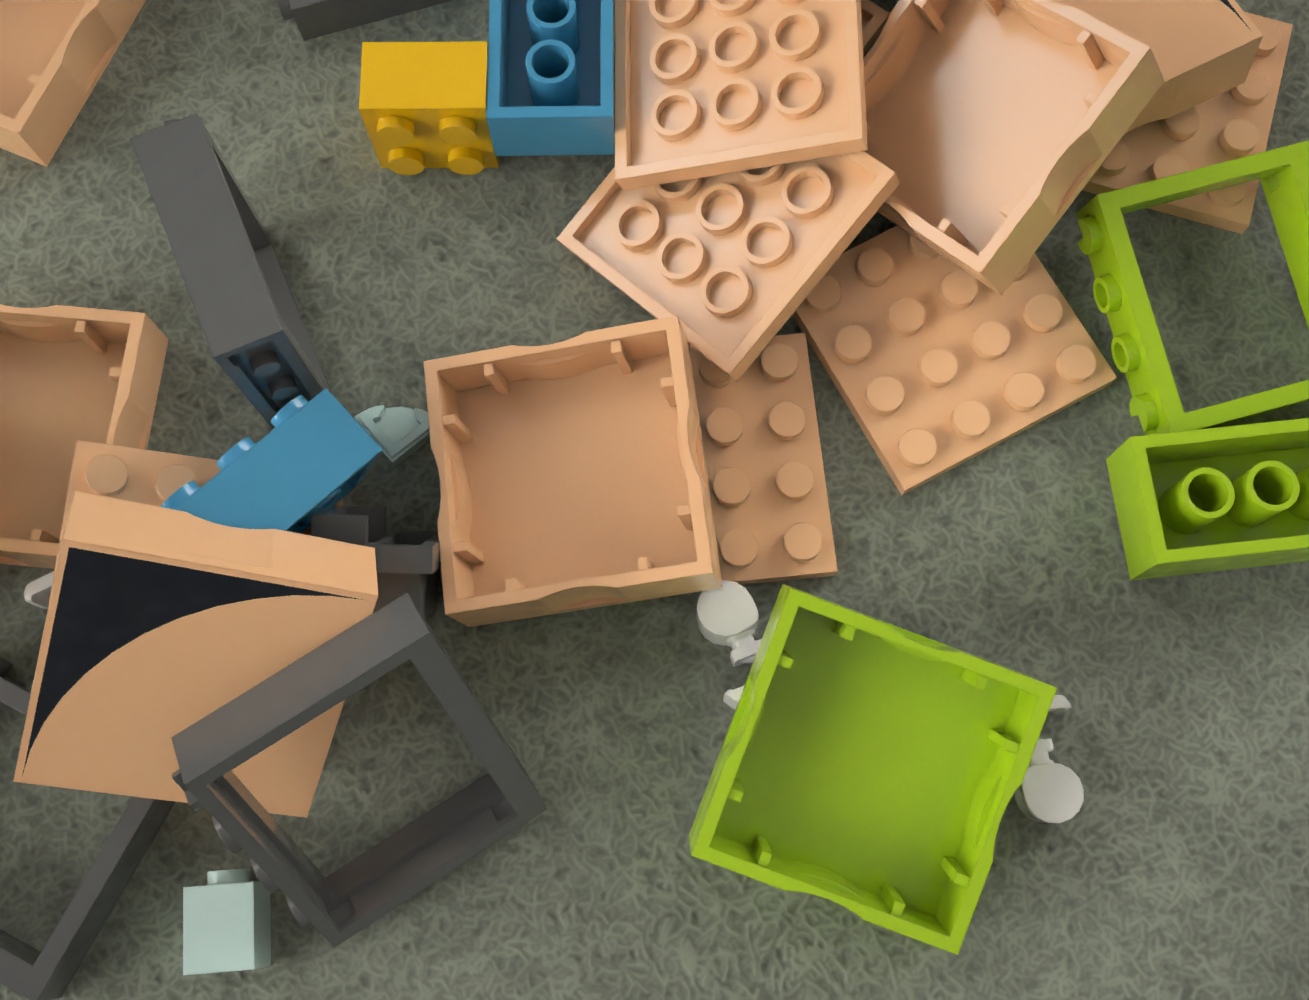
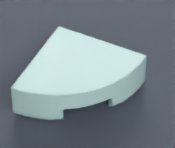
[354,405,430,467]

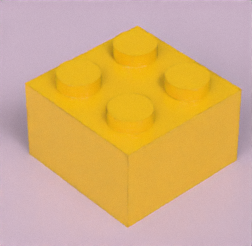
[359,41,499,175]

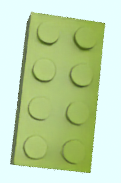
[1106,418,1309,581]

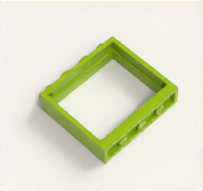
[1075,140,1309,435]

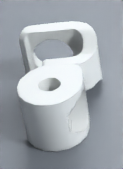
[696,580,762,710]
[1014,695,1084,823]

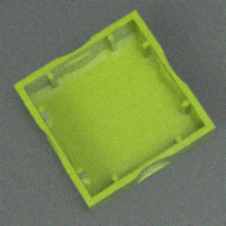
[689,584,1057,955]

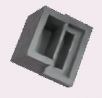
[311,506,441,620]

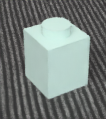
[183,869,271,975]

